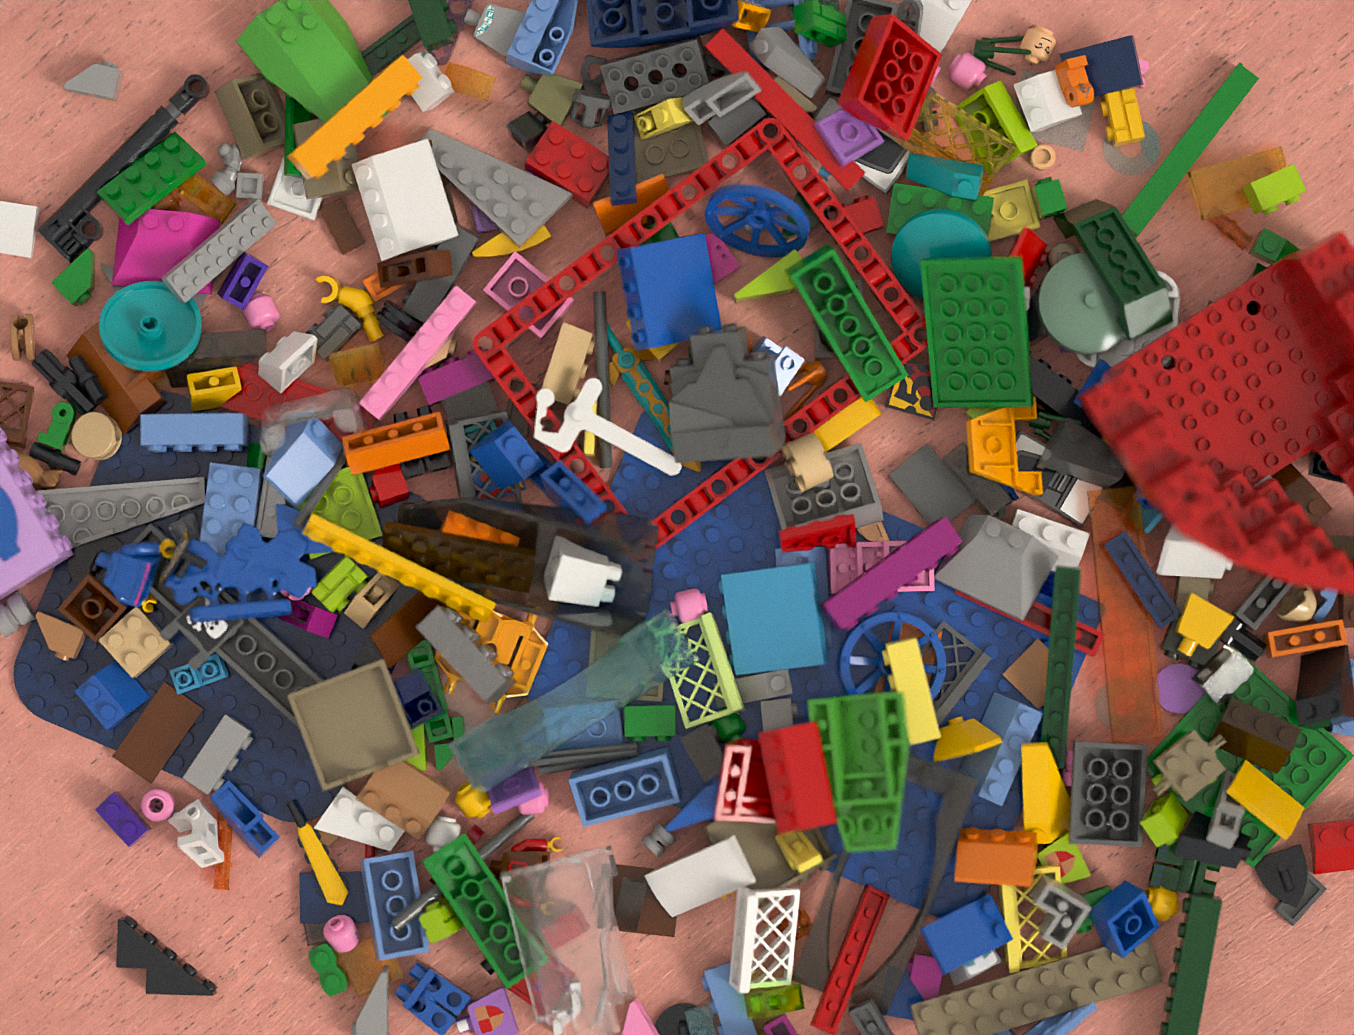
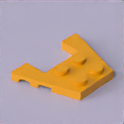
[966,397,1043,496]

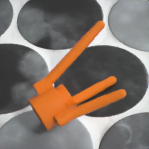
[785,360,828,418]

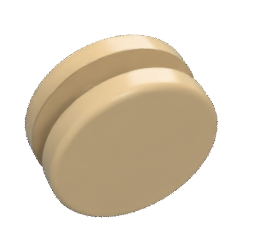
[71,412,122,461]

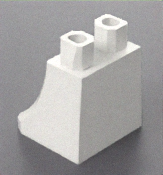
[544,536,622,607]

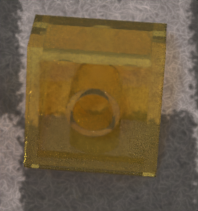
[329,343,387,390]

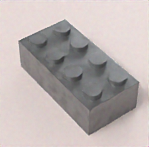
[416,606,517,703]

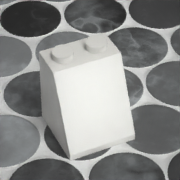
[1156,526,1233,578]

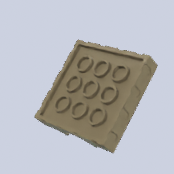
[288,659,420,791]

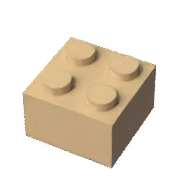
[99,606,174,678]

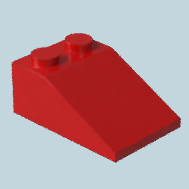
[1008,226,1048,289]

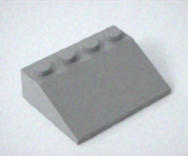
[764,443,884,530]

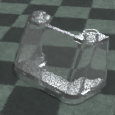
[260,387,368,458]

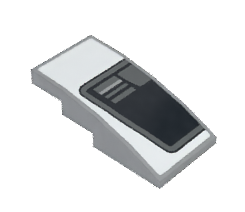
[812,94,915,195]

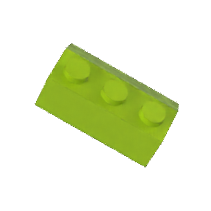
[951,80,1038,175]

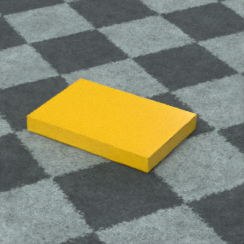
[1226,760,1305,840]

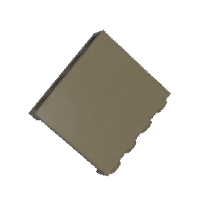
[702,820,838,908]

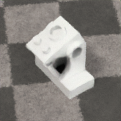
[168,799,224,868]

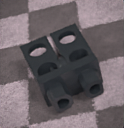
[394,405,452,480]

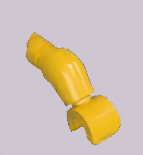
[315,275,383,343]

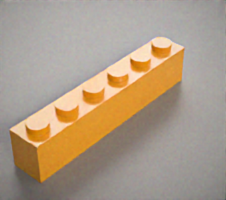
[287,55,422,180]

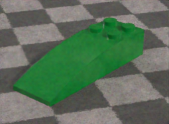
[784,243,908,403]
[422,833,549,989]

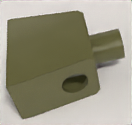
[520,74,583,126]

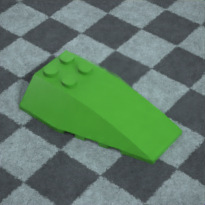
[236,0,388,123]
[808,692,909,852]

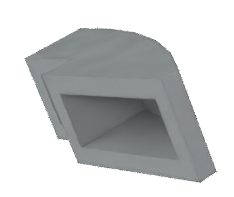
[682,71,761,126]
[1206,770,1245,849]

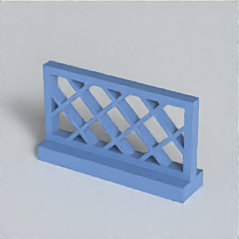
[1022,1002,1098,1035]

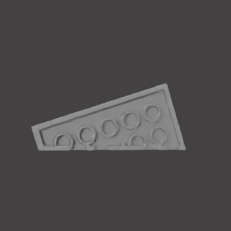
[417,129,573,248]

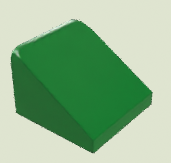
[246,443,268,470]

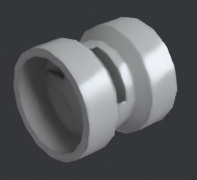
[641,822,677,857]

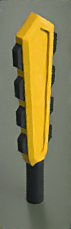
[286,799,349,906]

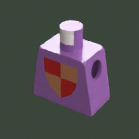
[456,986,519,1035]

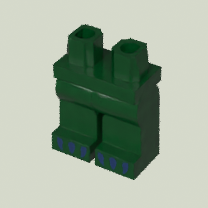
[1148,842,1221,895]

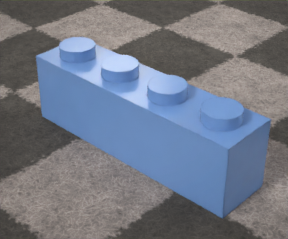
[701,960,757,1035]

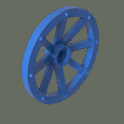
[705,184,810,257]
[839,611,946,700]

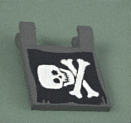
[160,586,244,670]

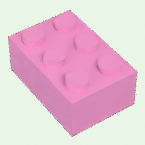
[483,251,574,340]

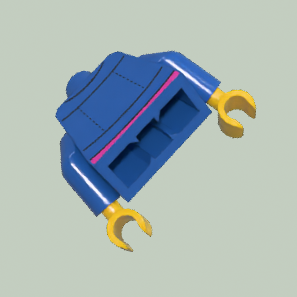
[96,539,175,613]

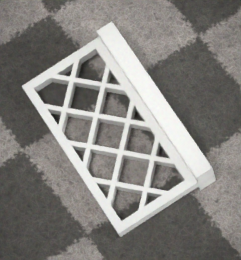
[729,887,800,993]

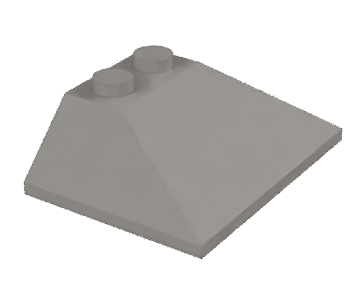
[934,514,1058,621]

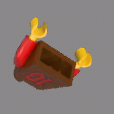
[489,837,563,915]

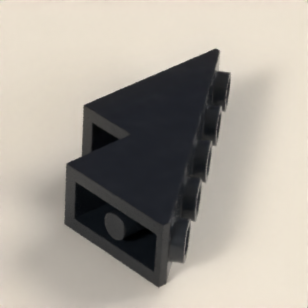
[116,915,218,996]

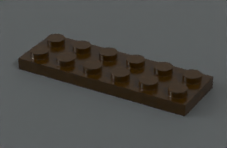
[382,521,536,593]

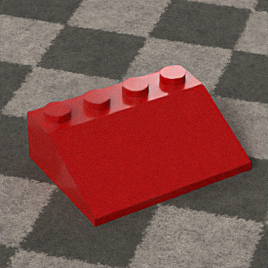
[837,14,942,141]

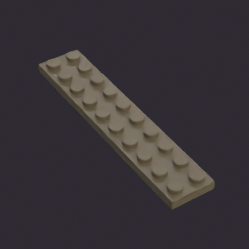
[909,936,1163,1035]

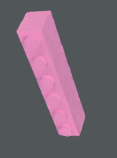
[359,286,478,421]

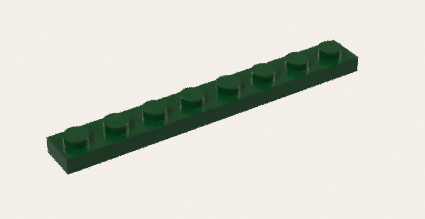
[1041,565,1081,768]

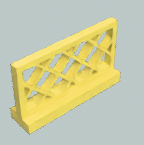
[998,864,1067,973]

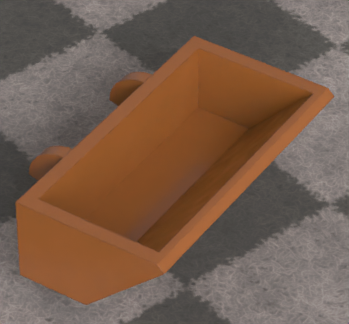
[66,322,168,434]

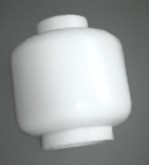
[426,815,461,852]

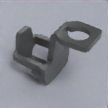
[570,55,611,129]

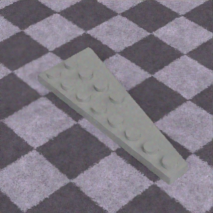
[36,477,206,548]

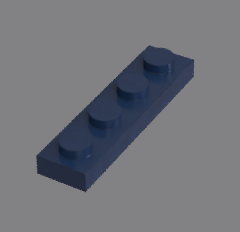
[607,111,637,206]
[1103,531,1181,629]

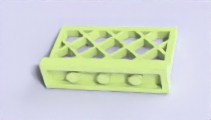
[654,612,745,729]

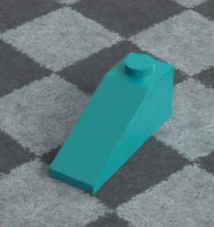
[906,153,984,200]

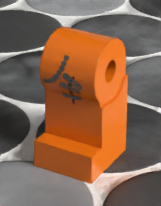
[1054,55,1094,107]

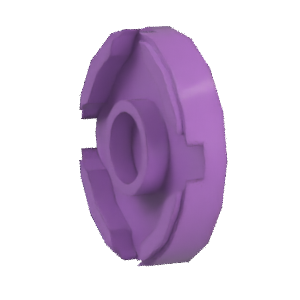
[1153,663,1204,714]

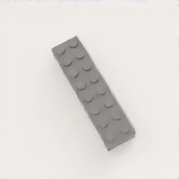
[161,199,277,303]

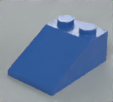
[665,775,720,832]
[920,894,1014,975]

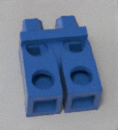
[395,963,473,1035]

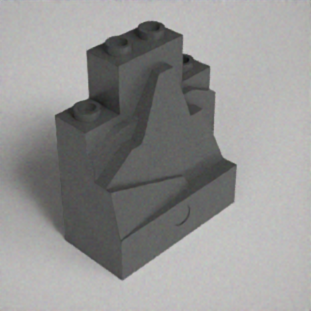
[669,323,786,463]

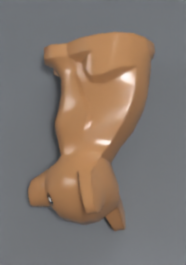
[15,449,63,490]

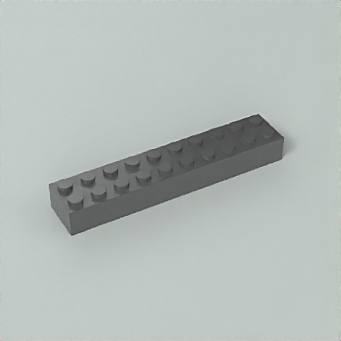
[132,523,326,729]

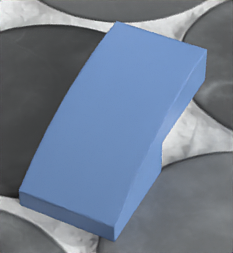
[1312,589,1338,623]

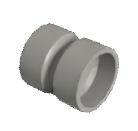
[0,591,36,637]

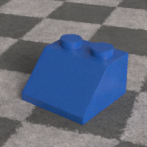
[469,419,544,489]
[75,660,150,730]

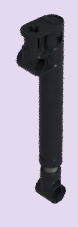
[38,74,210,263]

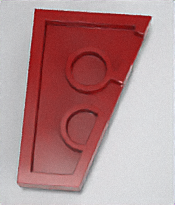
[779,514,856,552]

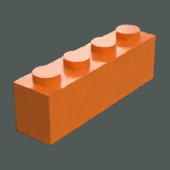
[342,412,450,475]

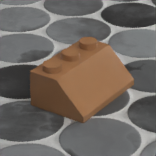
[355,760,451,840]

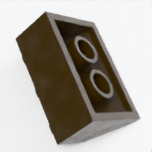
[1207,697,1302,774]

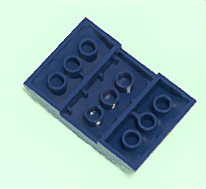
[586,0,739,48]

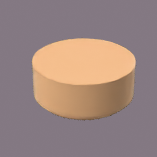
[1030,144,1056,170]

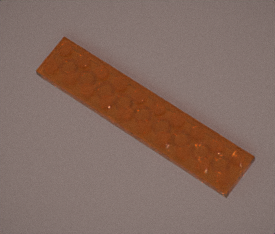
[1087,486,1164,743]

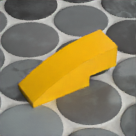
[472,225,552,259]

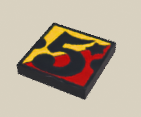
[885,361,937,420]

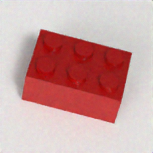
[524,121,609,209]

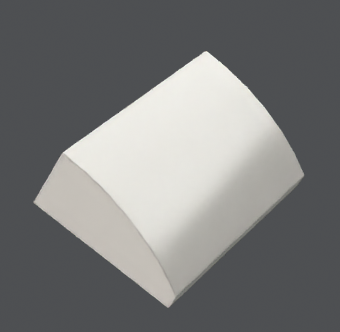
[0,201,40,258]
[645,835,756,917]

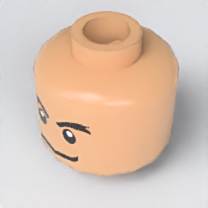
[1019,25,1056,65]

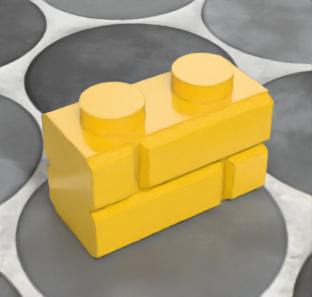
[1100,88,1145,147]

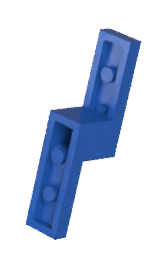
[527,450,607,524]

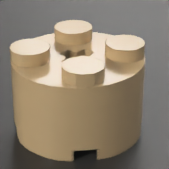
[781,433,834,493]

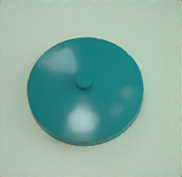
[891,209,993,300]
[99,281,202,371]

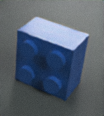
[1089,880,1160,958]

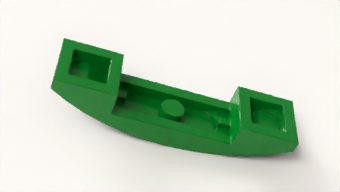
[407,640,454,743]

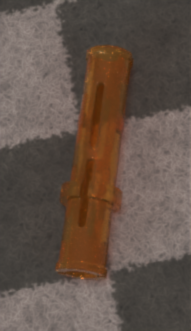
[212,813,233,890]

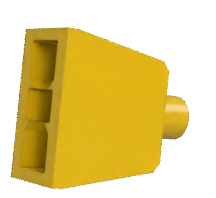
[1175,593,1234,657]

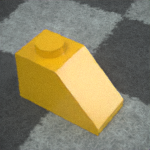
[186,366,241,412]

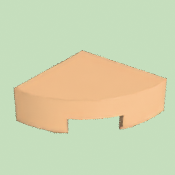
[856,521,889,542]

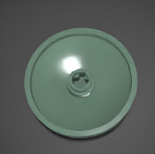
[1037,253,1126,355]

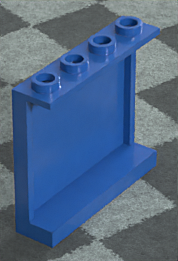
[617,233,722,350]

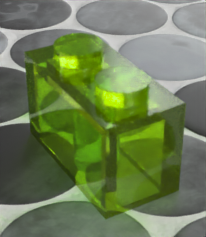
[744,984,805,1019]

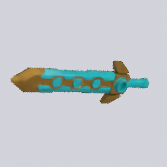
[607,322,701,472]

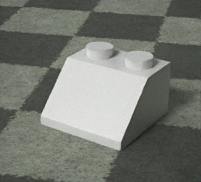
[1014,70,1082,133]
[258,331,317,394]

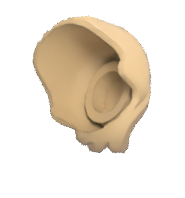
[1277,584,1317,624]

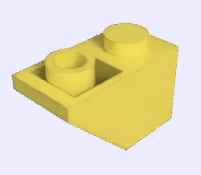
[634,97,694,140]

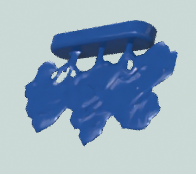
[164,523,316,622]

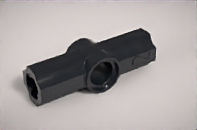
[31,349,99,415]
[1207,601,1267,662]

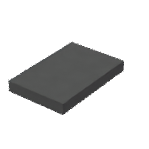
[888,443,975,525]

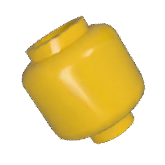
[454,780,491,819]
[1144,886,1180,921]

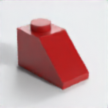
[369,463,409,508]

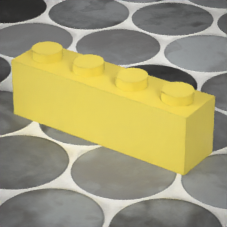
[882,636,940,745]

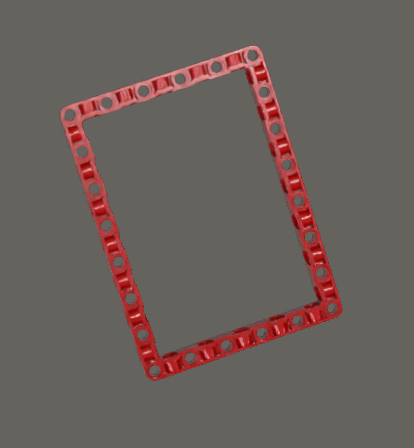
[473,118,928,560]

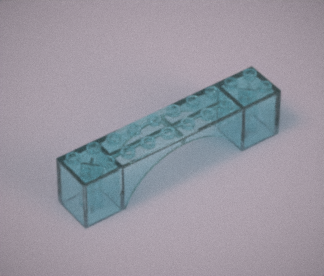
[448,610,700,792]

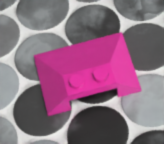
[112,209,220,295]

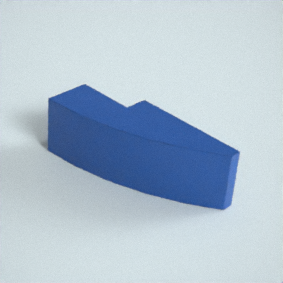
[210,780,280,858]

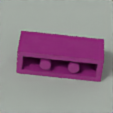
[417,347,496,407]

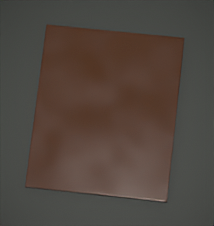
[597,863,677,937]

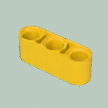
[812,397,882,453]

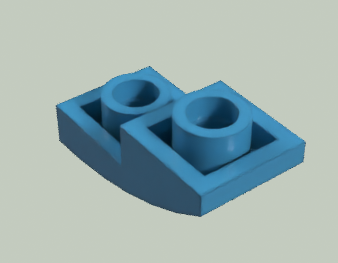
[170,654,229,694]

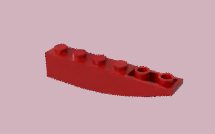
[954,590,1105,657]

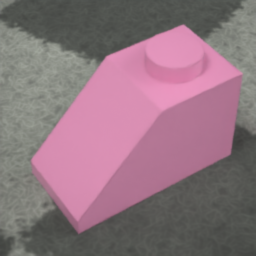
[622,998,660,1035]

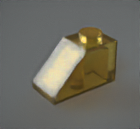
[175,174,237,224]

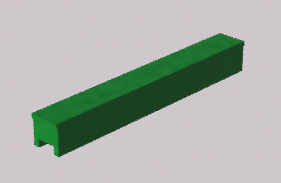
[1122,62,1259,238]

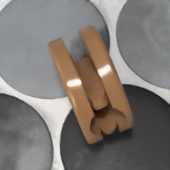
[10,313,36,361]

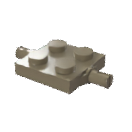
[1152,729,1226,801]

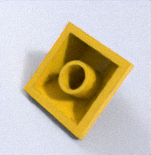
[933,716,1002,762]

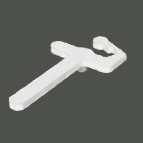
[534,378,682,476]

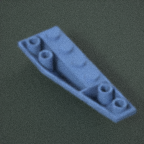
[506,0,578,75]

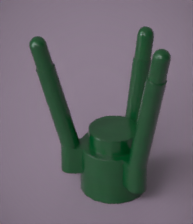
[974,36,1031,75]
[1029,408,1082,441]

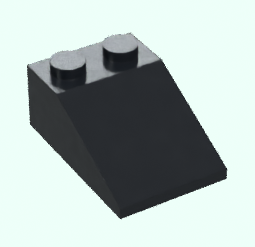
[1295,645,1354,730]

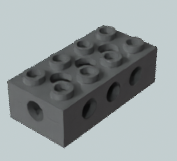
[600,36,713,114]

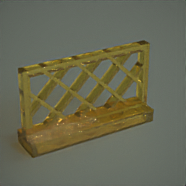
[897,90,1016,196]

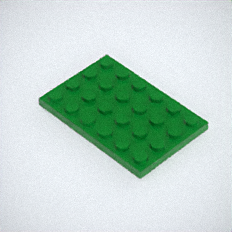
[920,256,1034,408]

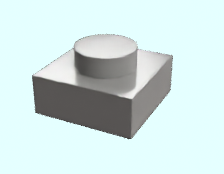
[236,172,264,200]

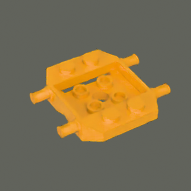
[434,588,549,714]

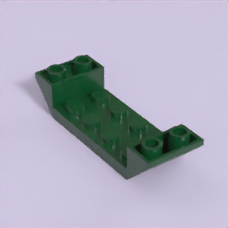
[1053,199,1173,341]

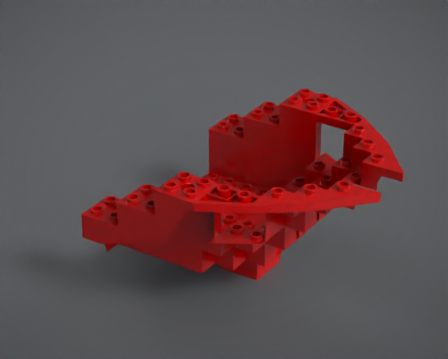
[1077,231,1354,594]

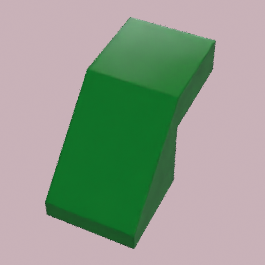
[434,716,466,770]

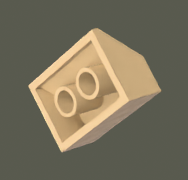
[541,322,595,406]

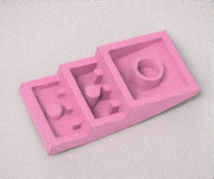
[828,541,935,594]

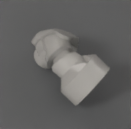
[210,142,243,195]

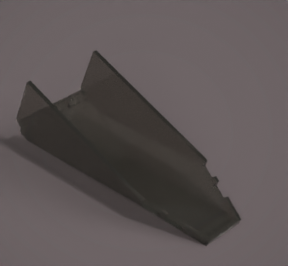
[398,497,659,638]

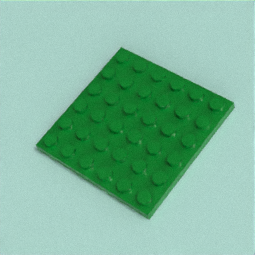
[1146,654,1354,868]

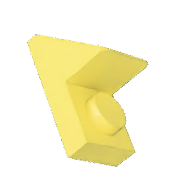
[775,830,822,873]

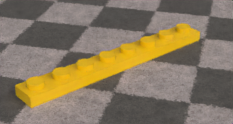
[302,514,496,622]

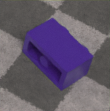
[217,252,269,310]
[95,791,152,847]

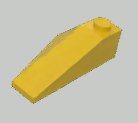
[1021,743,1071,844]

